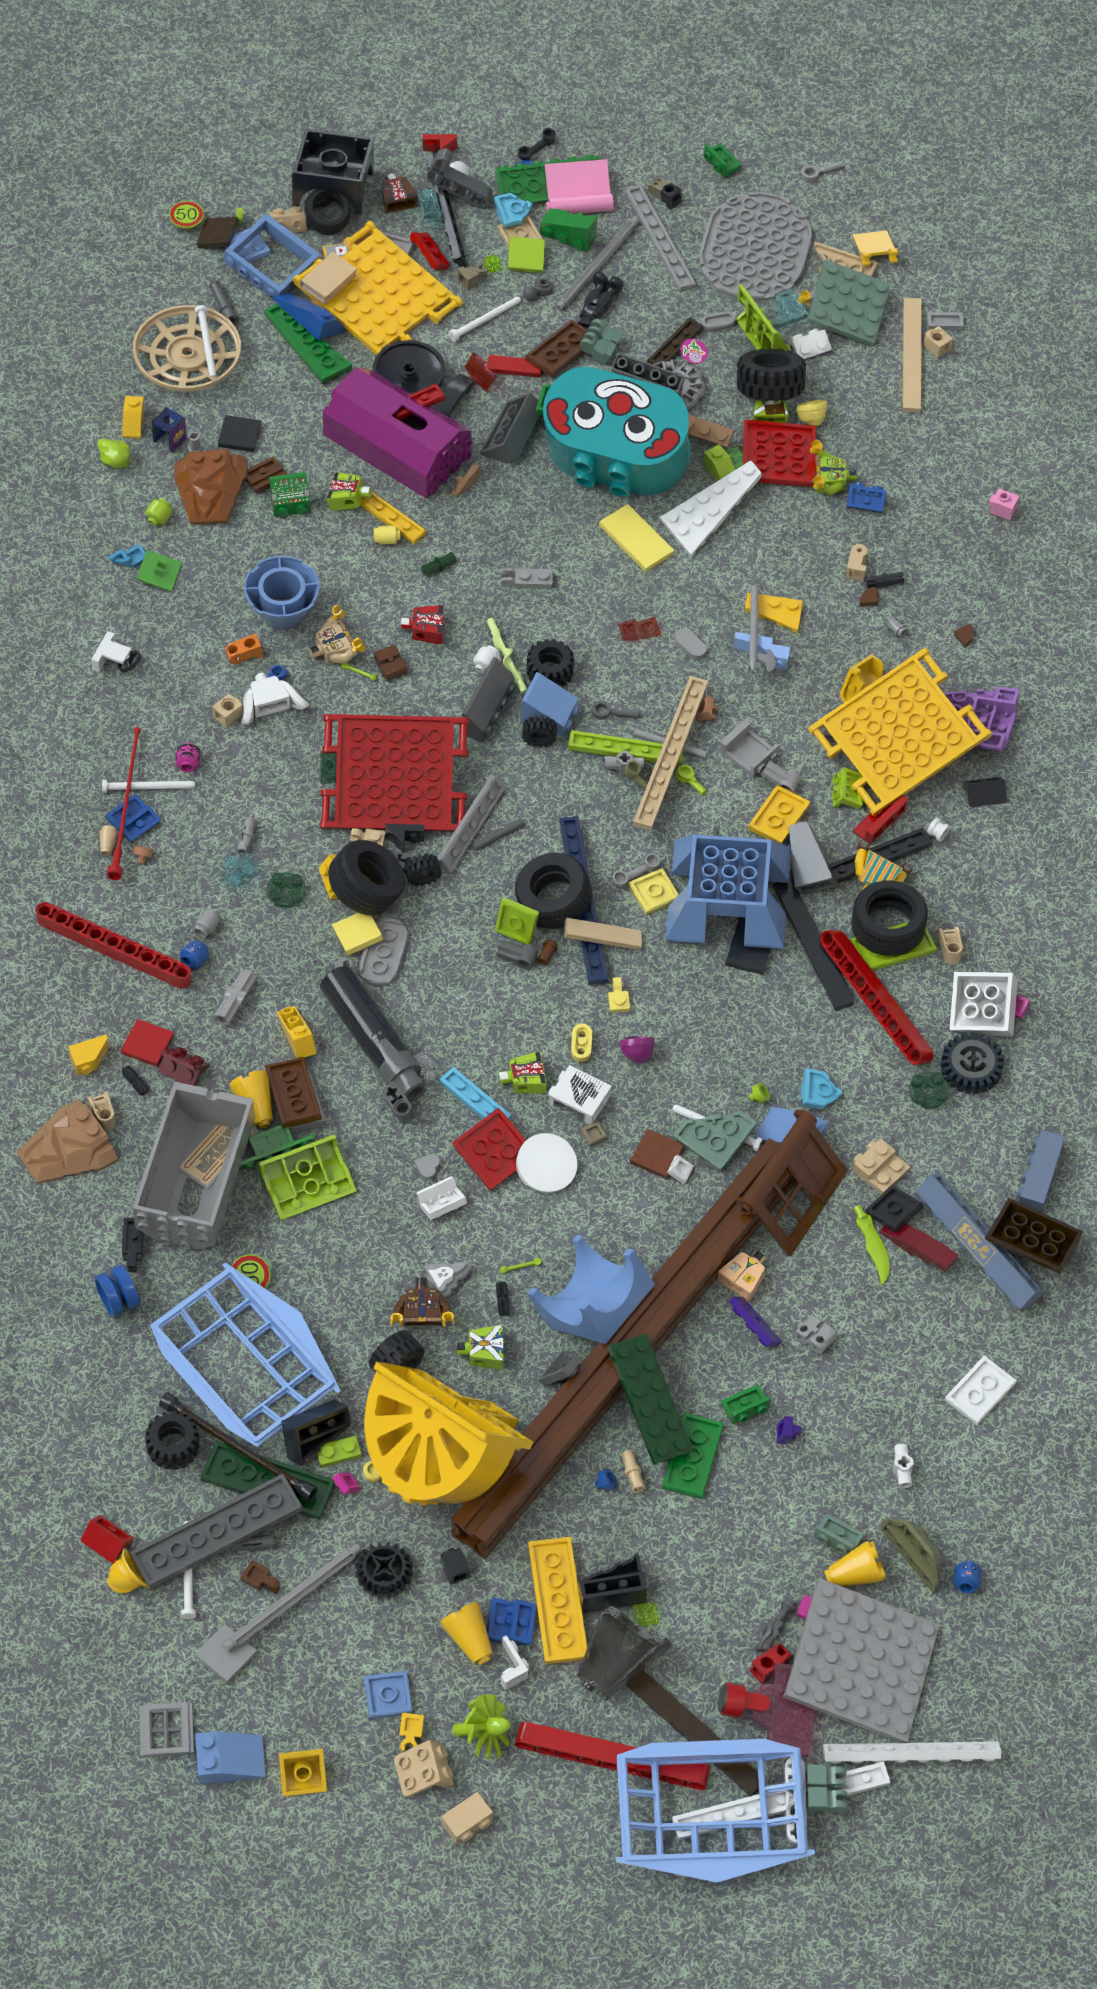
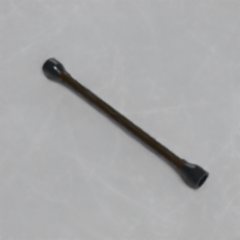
[159,1392,318,1502]

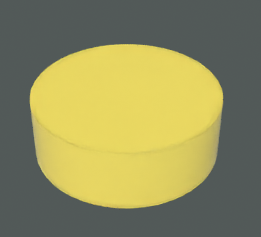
[363,1460,382,1482]

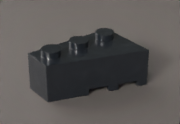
[281,1399,351,1466]
[579,1553,647,1613]

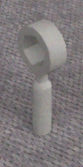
[801,161,843,182]

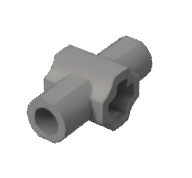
[605,751,644,775]

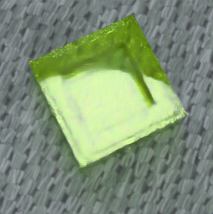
[634,1602,659,1627]

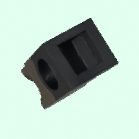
[648,177,682,210]

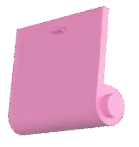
[545,159,614,214]

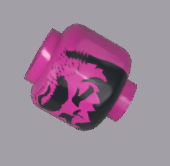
[175,743,201,772]

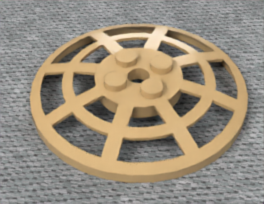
[133,305,241,392]

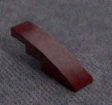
[879,1224,959,1272]

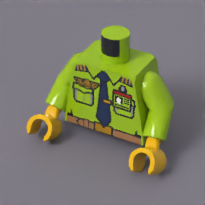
[810,440,857,496]

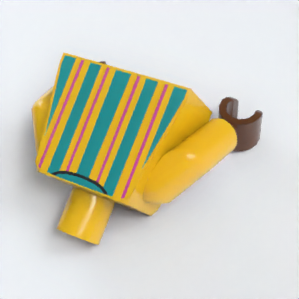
[855,840,913,890]

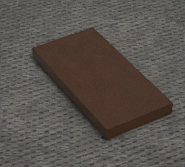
[525,319,587,378]
[264,1057,322,1129]

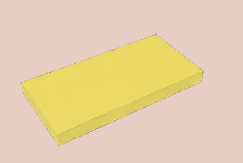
[599,504,674,572]

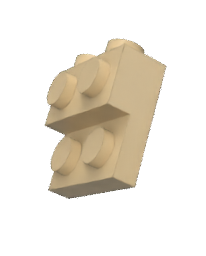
[852,1138,910,1195]

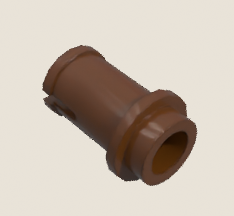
[537,939,558,966]

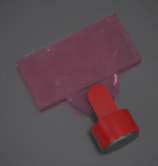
[718,1663,815,1758]

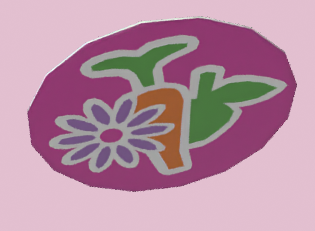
[680,339,708,364]

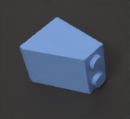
[521,672,580,737]

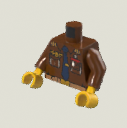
[390,1277,455,1328]

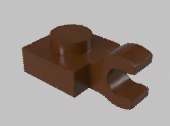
[240,1560,280,1594]

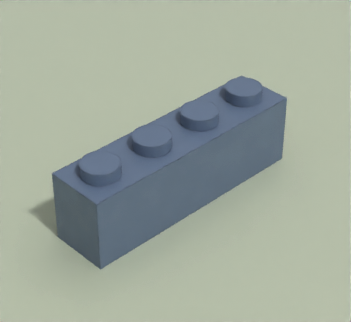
[1016,1130,1065,1213]

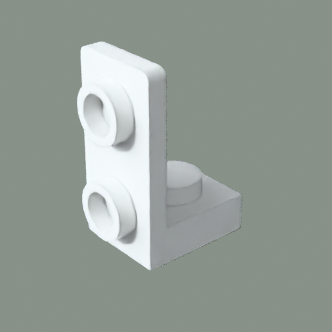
[501,1636,529,1690]

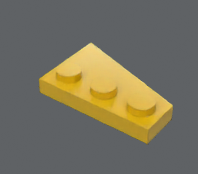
[745,593,803,634]

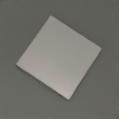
[195,1624,257,1684]

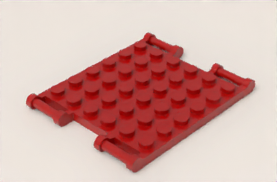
[319,714,469,832]

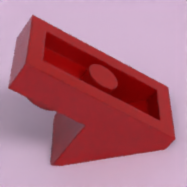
[422,134,457,152]

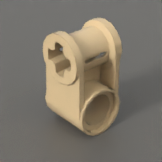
[937,927,963,965]
[87,1091,116,1131]

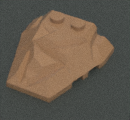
[17,1100,118,1184]

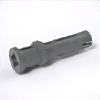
[209,281,240,326]

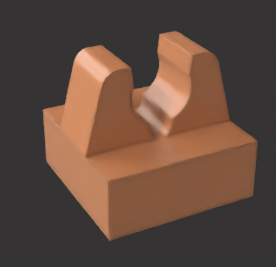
[695,696,718,722]

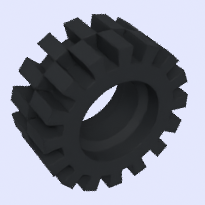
[522,715,557,748]
[404,853,442,886]

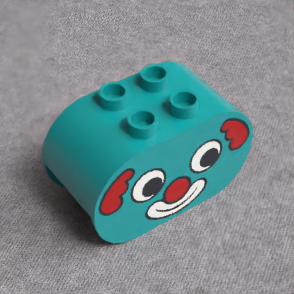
[543,367,691,497]

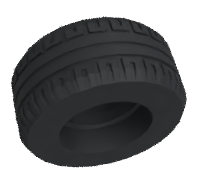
[328,840,405,915]
[515,853,592,929]

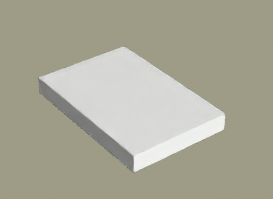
[945,1356,1017,1425]

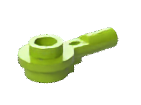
[675,765,707,796]

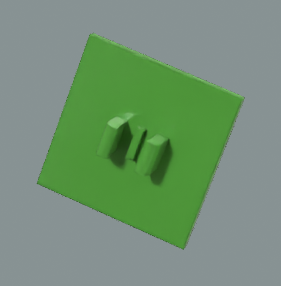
[136,550,182,592]

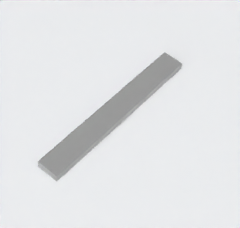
[625,185,696,292]

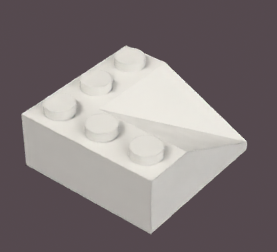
[950,972,1018,1037]

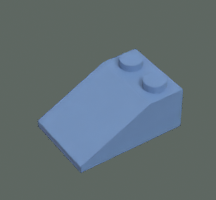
[754,1107,828,1144]
[195,1731,266,1785]

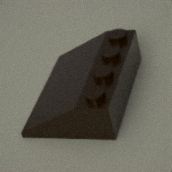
[985,1198,1083,1274]

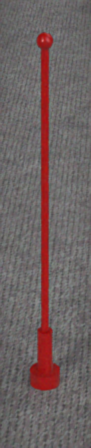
[106,727,141,880]

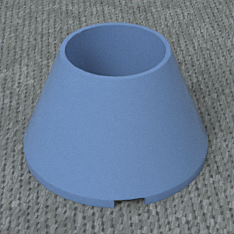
[244,556,320,630]

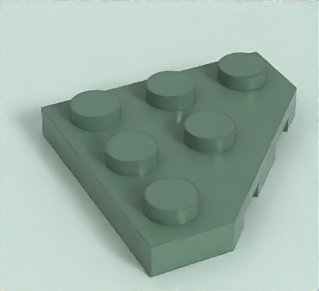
[673,1111,758,1172]

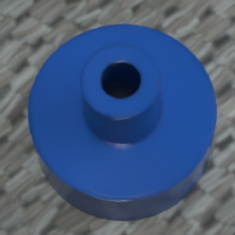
[595,1468,617,1491]

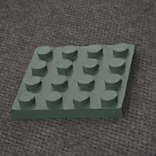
[807,259,890,346]

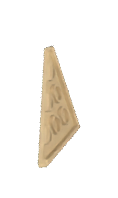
[814,242,878,277]

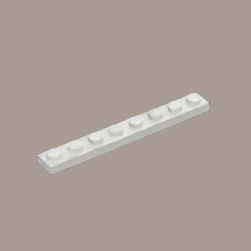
[823,1742,1001,1764]

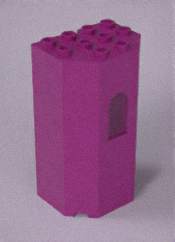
[322,367,472,499]

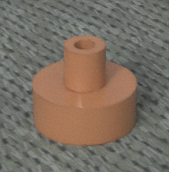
[133,846,153,863]

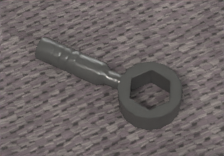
[592,701,639,720]

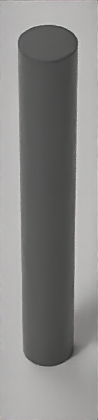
[472,819,525,851]

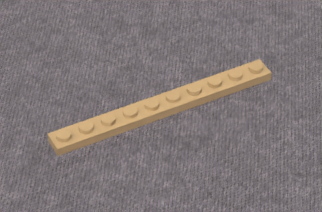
[633,676,708,831]

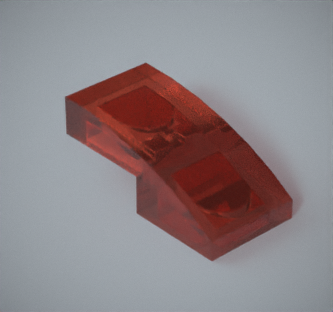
[465,352,497,391]
[618,616,661,641]

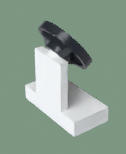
[91,631,141,672]

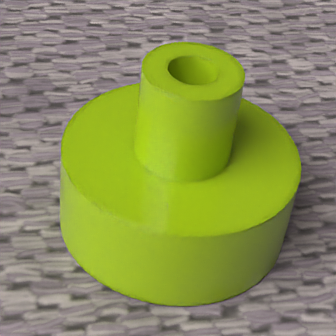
[749,1082,770,1104]

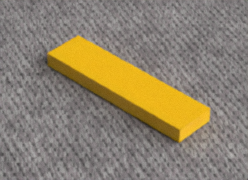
[361,492,426,544]

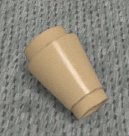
[99,825,119,856]

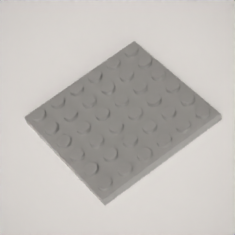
[783,1578,939,1743]

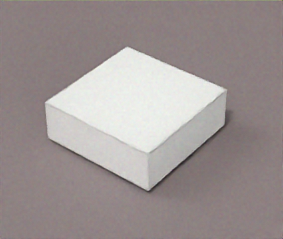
[667,1155,694,1184]

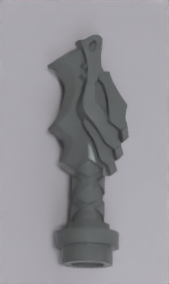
[754,1597,797,1652]

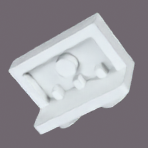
[788,328,832,359]
[417,1176,467,1220]

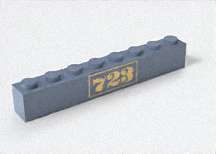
[916,1174,1045,1310]

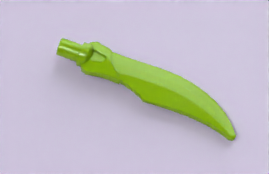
[853,1205,890,1285]

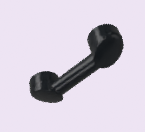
[517,128,556,161]

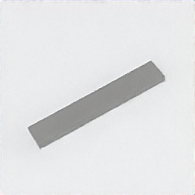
[437,775,505,873]

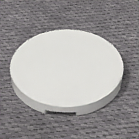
[516,1133,577,1194]

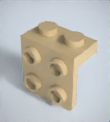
[394,1740,454,1797]

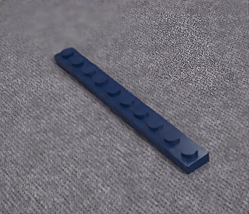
[559,816,608,985]

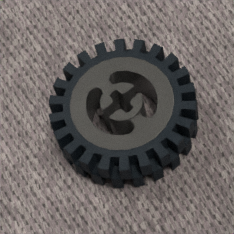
[940,1032,1004,1094]

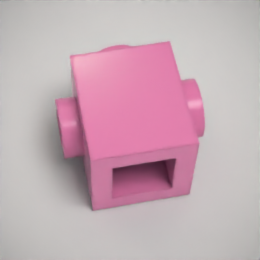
[989,489,1019,520]

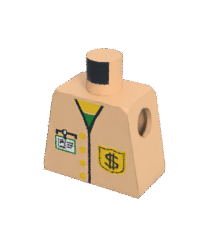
[717,1251,765,1302]

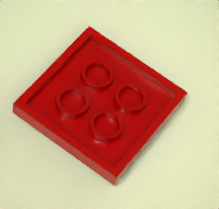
[452,1108,526,1191]

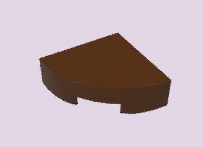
[859,587,878,607]
[954,624,973,648]

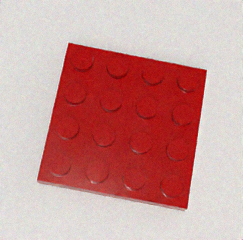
[743,420,816,487]

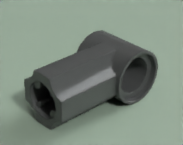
[497,940,539,970]

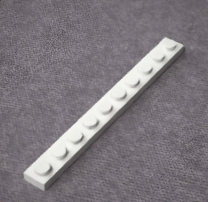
[672,1762,890,1840]

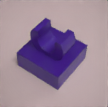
[777,1416,801,1444]

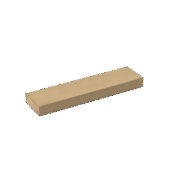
[565,918,642,950]

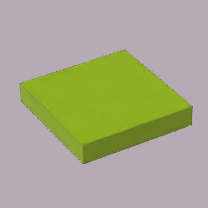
[508,236,545,273]
[495,897,539,945]

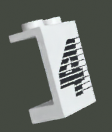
[548,1065,612,1125]

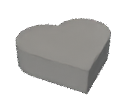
[414,1154,440,1180]

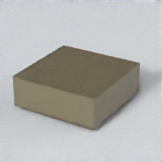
[580,1121,608,1147]

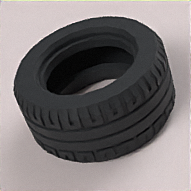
[851,880,928,956]

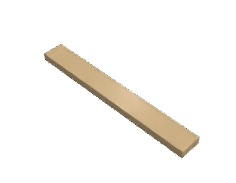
[902,298,921,413]

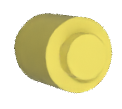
[374,526,401,545]

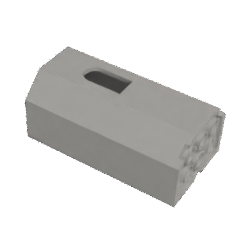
[132,1081,255,1250]

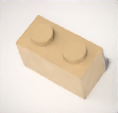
[441,1792,493,1845]

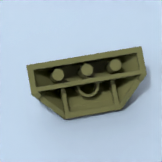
[881,1518,942,1593]

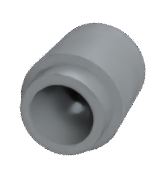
[193,909,221,939]

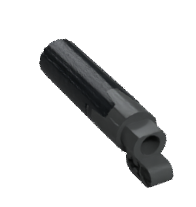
[320,966,426,1123]

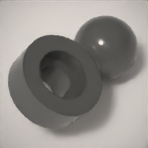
[523,278,552,300]

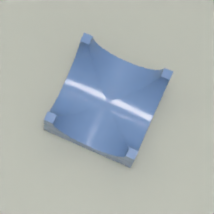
[527,1235,655,1344]

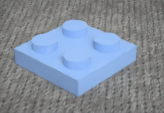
[226,229,270,263]

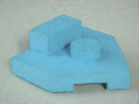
[494,193,533,228]
[800,1068,843,1110]

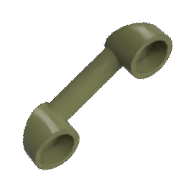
[624,761,669,803]

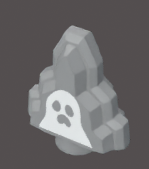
[422,1262,472,1299]

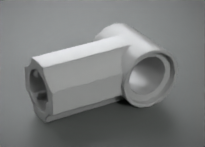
[761,760,801,793]

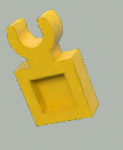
[399,1713,425,1752]

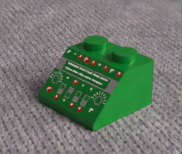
[269,472,310,517]

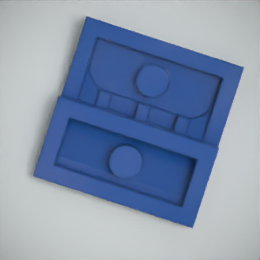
[105,793,161,842]
[487,1597,536,1645]

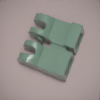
[579,319,624,365]
[805,1764,848,1813]

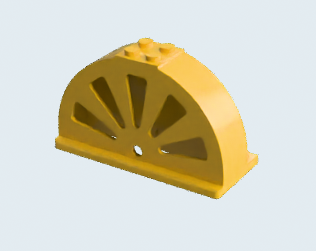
[364,1362,533,1506]

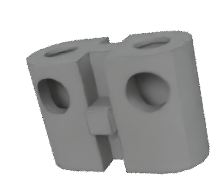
[794,1315,838,1354]

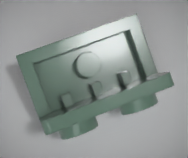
[814,1513,864,1555]

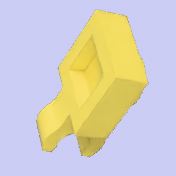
[608,977,630,1013]

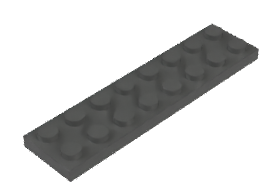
[130,1474,303,1589]

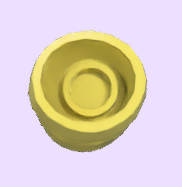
[796,400,827,426]

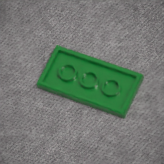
[662,1412,724,1500]

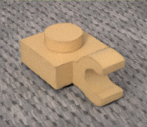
[350,828,385,846]

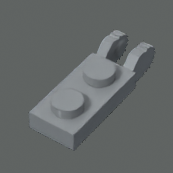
[500,567,552,588]

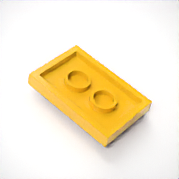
[748,785,810,844]

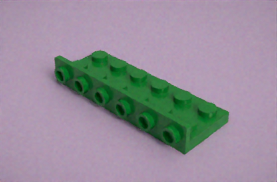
[495,154,599,204]

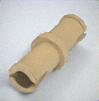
[621,1450,645,1493]

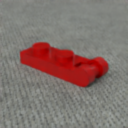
[410,232,450,270]

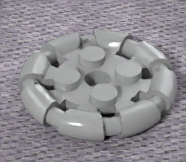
[654,360,705,410]

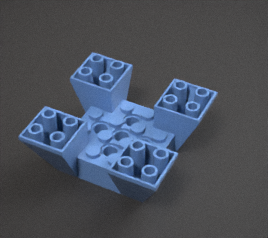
[666,834,791,949]

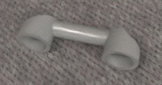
[612,853,660,888]

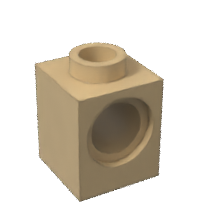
[924,326,953,358]
[212,694,243,728]

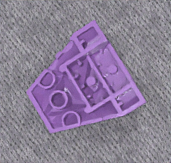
[944,687,1020,751]

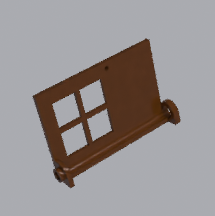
[735,1110,848,1257]

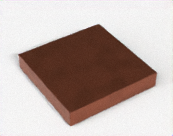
[630,1129,684,1179]

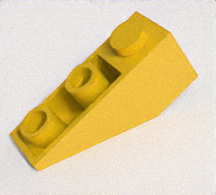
[276,1006,316,1058]

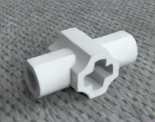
[893,1444,913,1488]

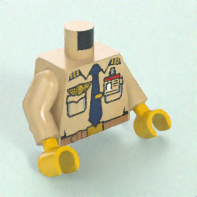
[309,605,365,664]

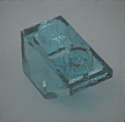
[417,188,441,218]

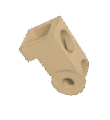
[846,544,867,581]

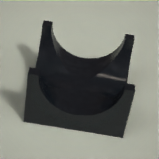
[292,129,374,215]

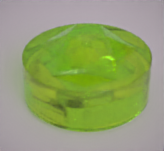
[483,255,501,272]

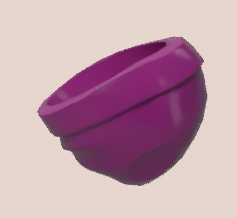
[619,1036,655,1064]

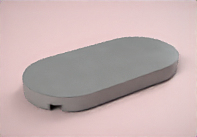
[359,918,408,987]

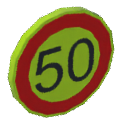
[169,201,204,229]
[230,1254,271,1292]

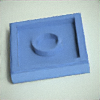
[364,1671,413,1720]

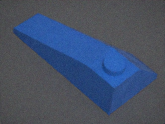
[273,293,346,340]

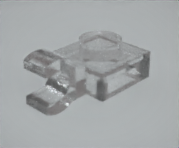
[413,1050,435,1084]

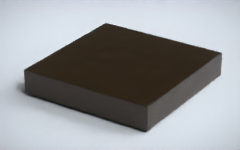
[196,216,239,248]

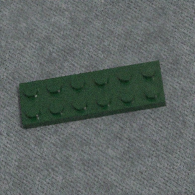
[607,1333,693,1465]
[200,1441,335,1520]

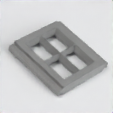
[139,1702,194,1757]

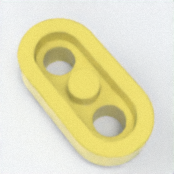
[571,1024,592,1062]

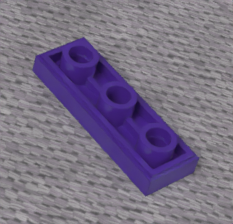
[729,1296,782,1347]

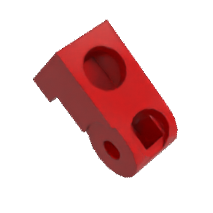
[750,1643,793,1685]

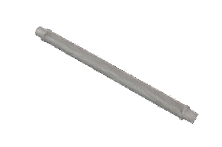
[555,217,639,311]
[222,1544,362,1652]

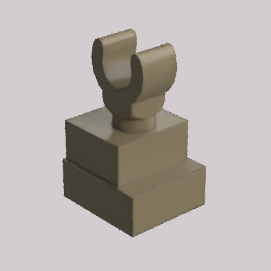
[457,263,488,290]

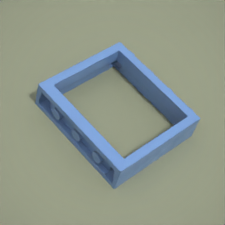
[224,213,320,298]

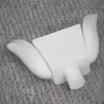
[242,673,309,724]

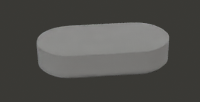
[701,311,736,332]
[675,629,707,660]

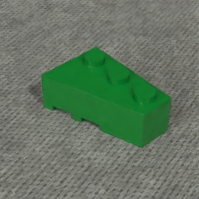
[540,208,598,252]

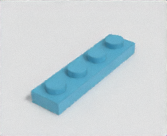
[439,1067,511,1120]

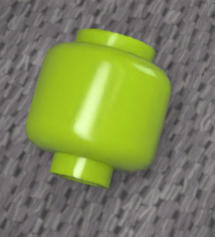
[145,498,173,526]

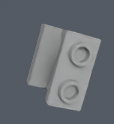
[719,719,779,778]

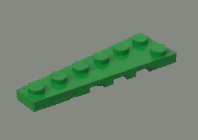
[264,304,352,384]

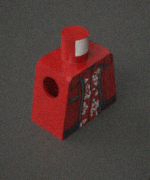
[401,605,444,644]

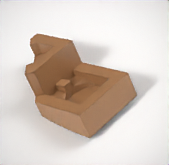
[451,463,480,496]

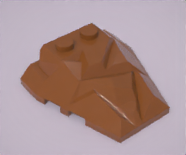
[174,449,248,525]

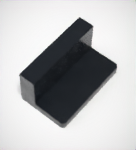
[963,776,1007,807]

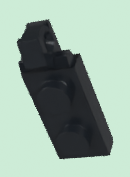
[122,1218,144,1272]

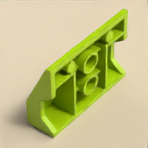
[736,284,791,351]
[256,1134,356,1220]

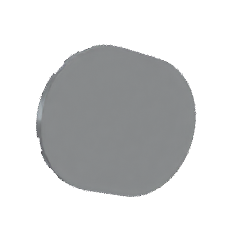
[699,192,812,301]

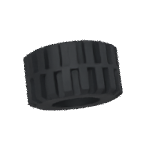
[527,639,574,687]
[369,1330,425,1373]
[145,1411,200,1470]

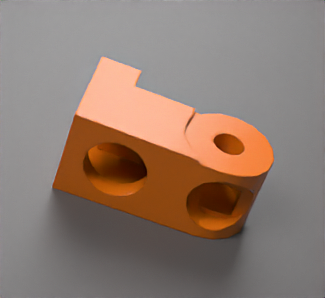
[225,633,264,664]

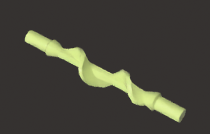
[487,618,528,694]

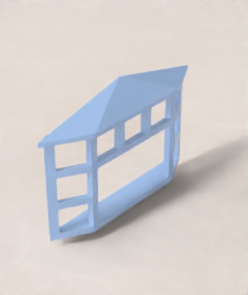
[150,1262,341,1446]
[616,1739,815,1882]

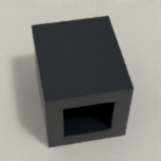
[440,1547,470,1585]

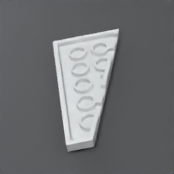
[660,461,762,558]

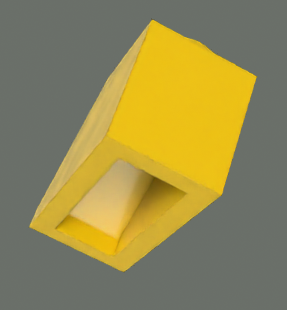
[122,396,145,439]
[68,1034,109,1076]

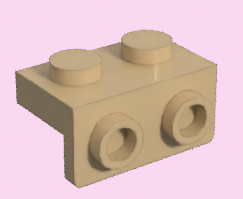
[269,207,307,233]

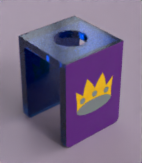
[151,407,187,453]

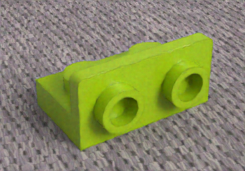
[832,767,863,809]

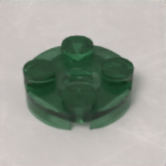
[266,872,306,909]
[909,1071,949,1110]

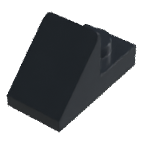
[385,824,424,853]

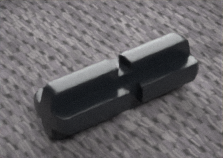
[122,1065,149,1095]
[496,1281,510,1316]

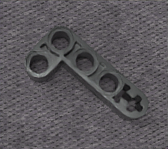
[427,149,492,208]

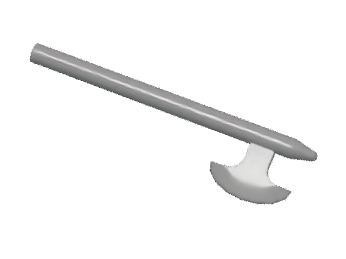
[749,585,776,671]

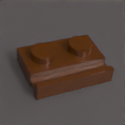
[246,456,288,494]

